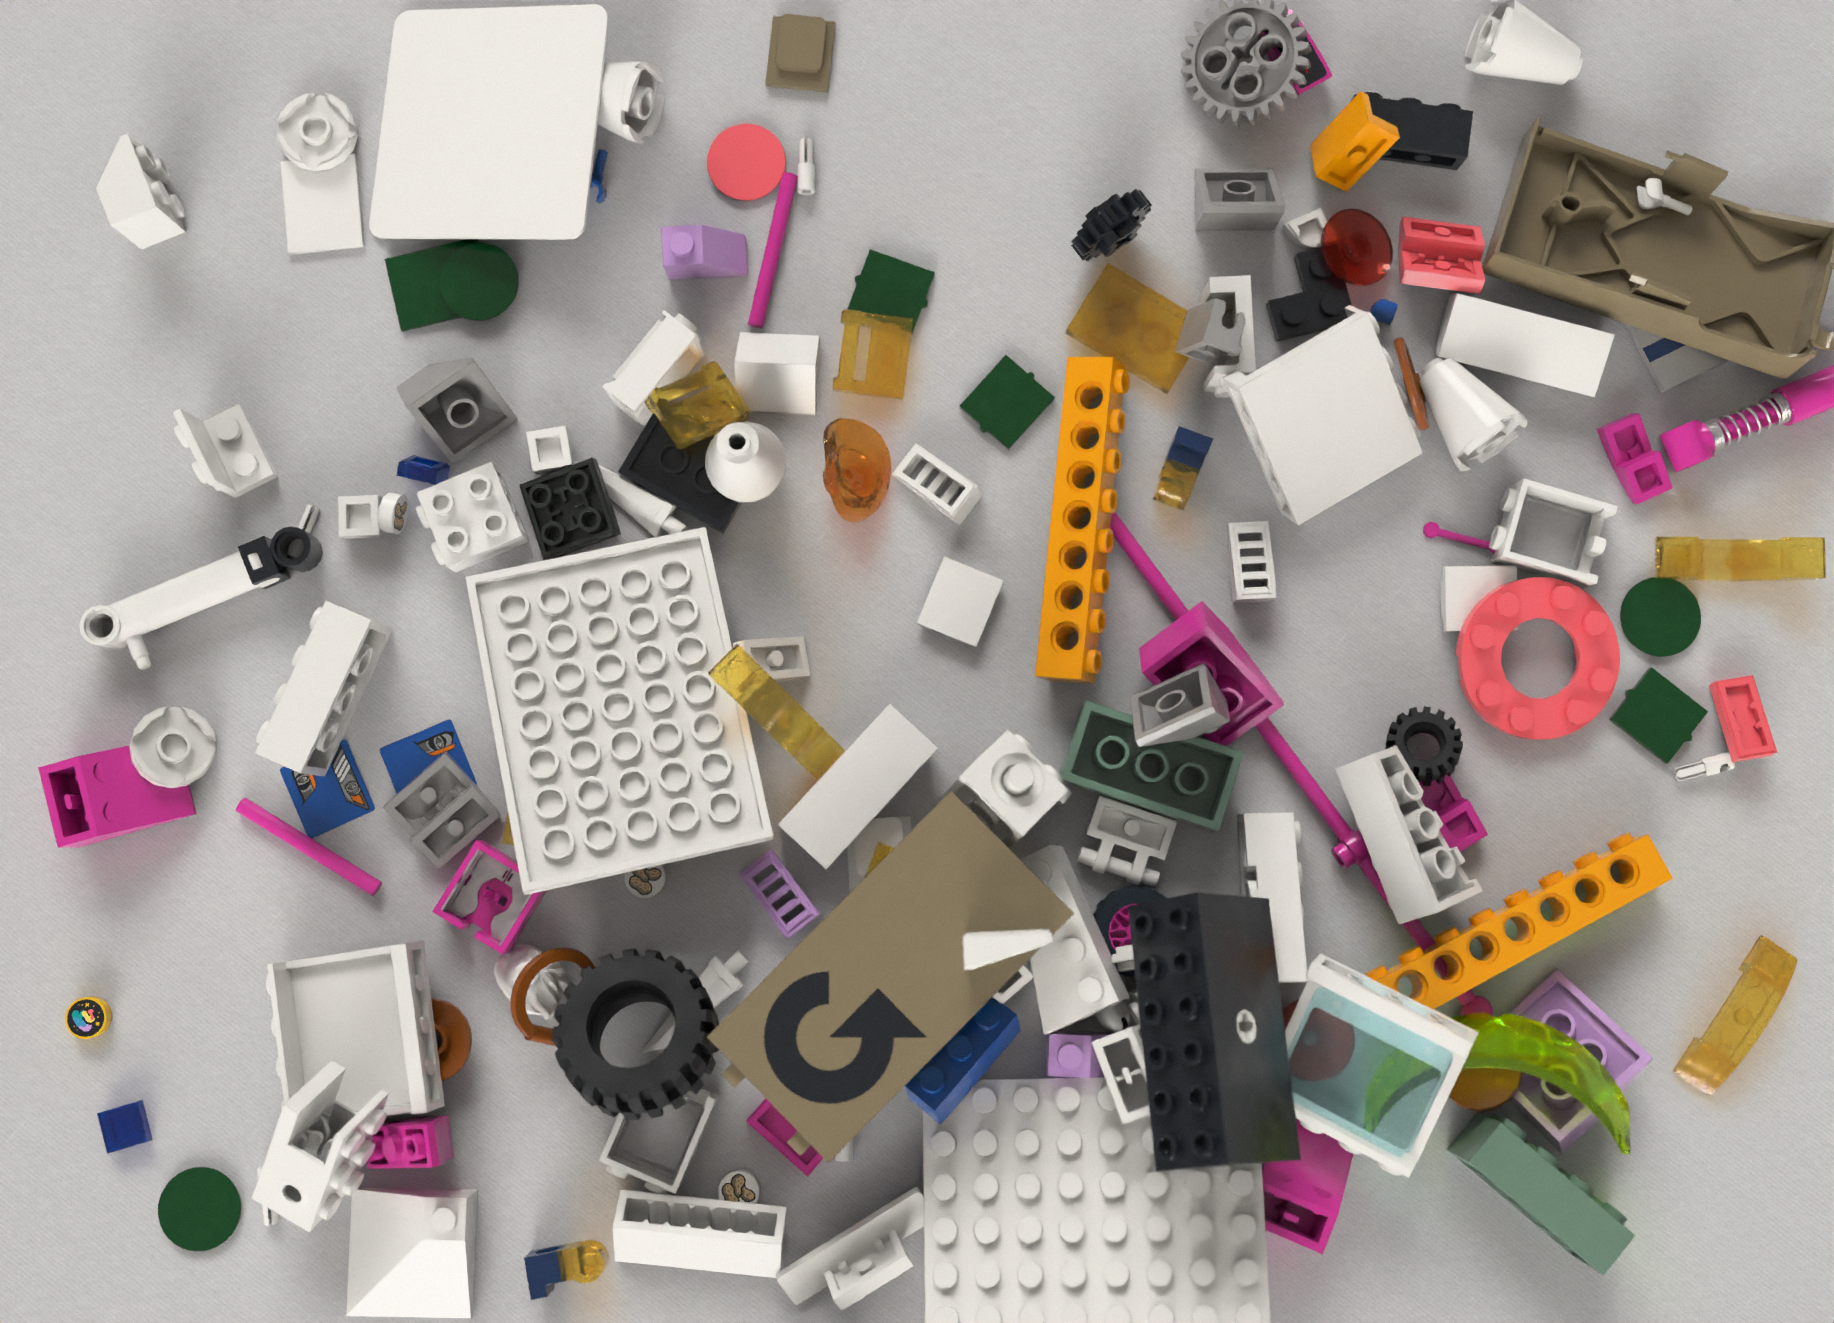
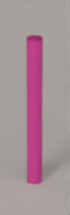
[748,172,798,329]
[236,798,382,896]

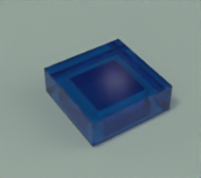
[396,455,450,485]
[97,1100,153,1154]

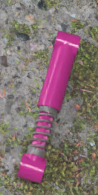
[1659,365,1834,473]

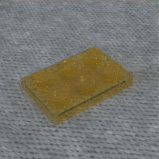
[1066,263,1190,394]

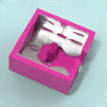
[432,840,547,955]

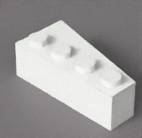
[1335,746,1483,925]
[1237,812,1308,982]
[1020,845,1130,1035]

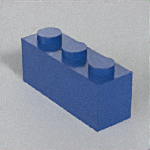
[904,998,1021,1125]

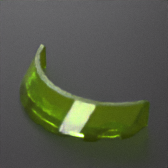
[1364,1012,1631,1155]

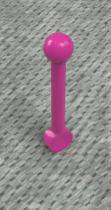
[1423,522,1496,554]

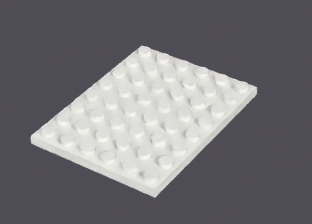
[465,527,774,895]
[923,1077,1271,1323]

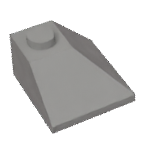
[396,357,518,465]
[1130,662,1230,747]

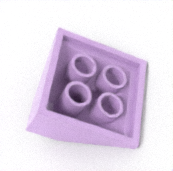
[1491,969,1653,1154]

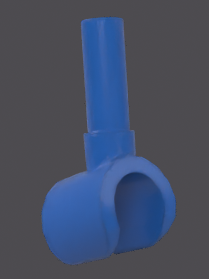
[590,149,608,204]
[1370,299,1398,325]

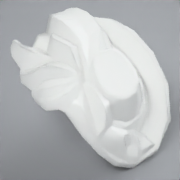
[494,944,570,1020]

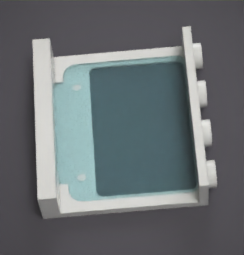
[1285,954,1479,1178]

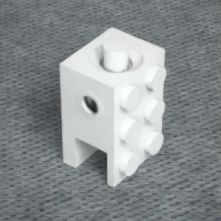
[936,730,1068,848]
[252,1061,389,1232]

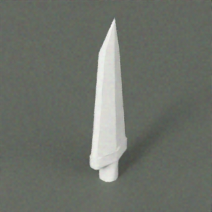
[574,461,687,537]
[640,950,749,1054]

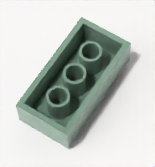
[1059,700,1244,832]
[1447,1112,1635,1276]

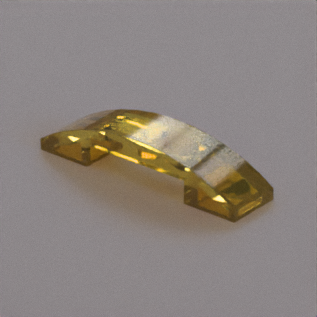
[1655,537,1826,582]
[708,644,845,779]
[1673,935,1798,1096]

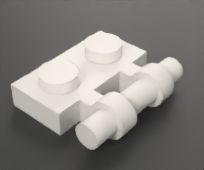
[1077,796,1177,888]

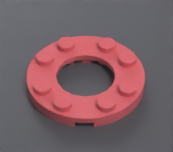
[1456,577,1620,740]

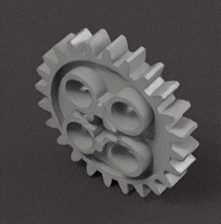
[1180,0,1311,127]

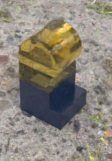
[1152,426,1213,511]
[524,1240,609,1300]

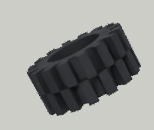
[1385,706,1463,787]

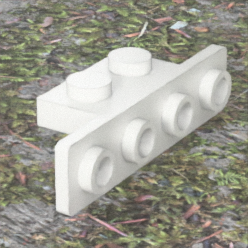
[776,1187,924,1311]

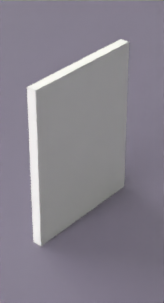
[281,154,364,255]

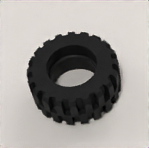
[552,948,720,1120]

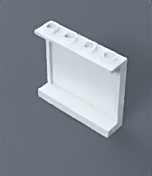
[1223,305,1423,525]
[266,940,445,1115]

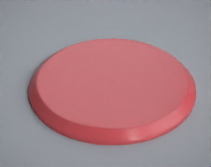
[707,124,786,201]

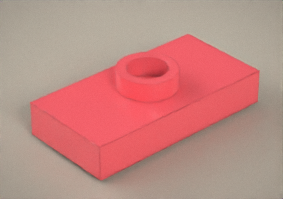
[1709,675,1777,763]

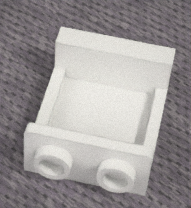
[1198,275,1256,398]

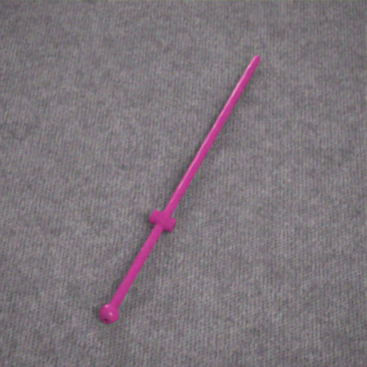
[1110,512,1494,1028]

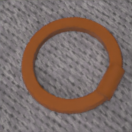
[1394,337,1430,431]
[510,947,595,1046]

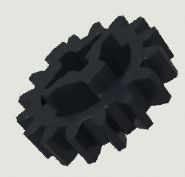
[1071,189,1152,261]

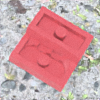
[1399,216,1485,294]

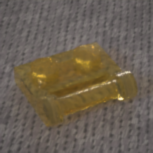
[832,310,913,400]
[644,361,750,450]

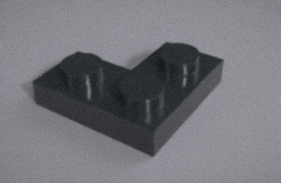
[1266,244,1352,342]

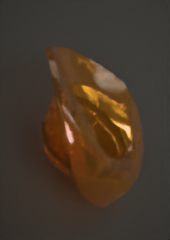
[823,418,891,523]

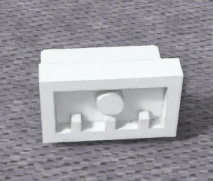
[173,404,278,498]

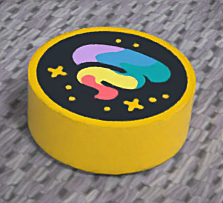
[65,996,112,1039]

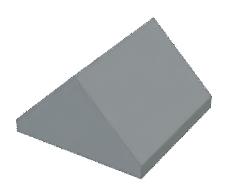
[1194,169,1285,231]

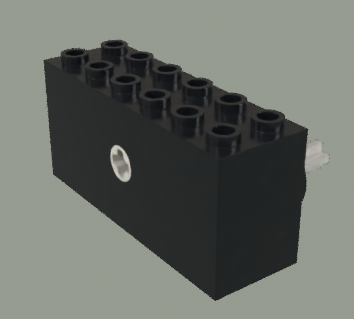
[1112,892,1301,1171]

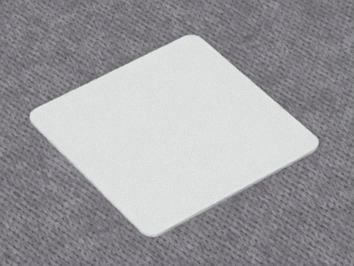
[369,4,609,240]

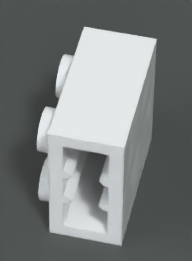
[416,461,530,572]

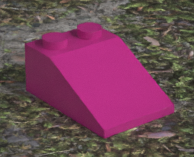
[1139,601,1284,746]

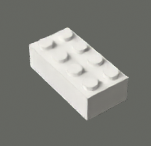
[255,601,393,776]

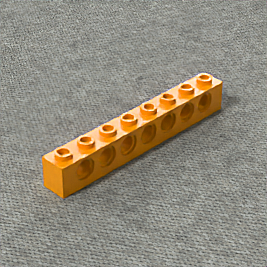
[1035,357,1129,684]
[1363,832,1673,1010]

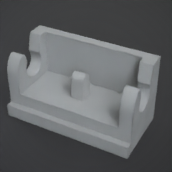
[1175,298,1245,365]

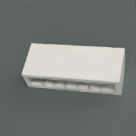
[1436,293,1615,397]
[778,704,938,869]
[613,1190,787,1278]

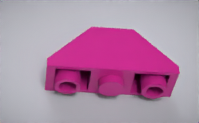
[366,1115,454,1169]

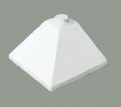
[346,1187,478,1318]

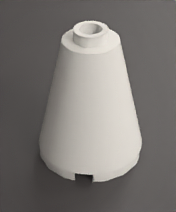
[1465,0,1583,85]
[597,61,664,144]
[1419,357,1527,471]
[705,422,786,502]

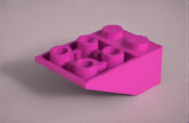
[38,746,197,848]
[1262,1118,1353,1254]

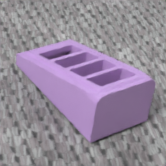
[739,849,821,939]

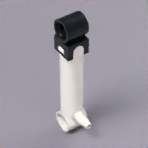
[79,526,323,670]

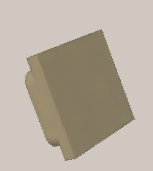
[765,14,835,93]

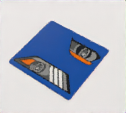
[380,719,477,793]
[280,740,375,838]

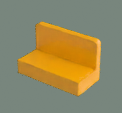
[1310,92,1400,192]

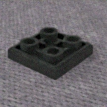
[519,457,621,560]

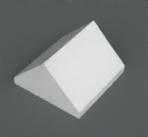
[734,332,820,416]

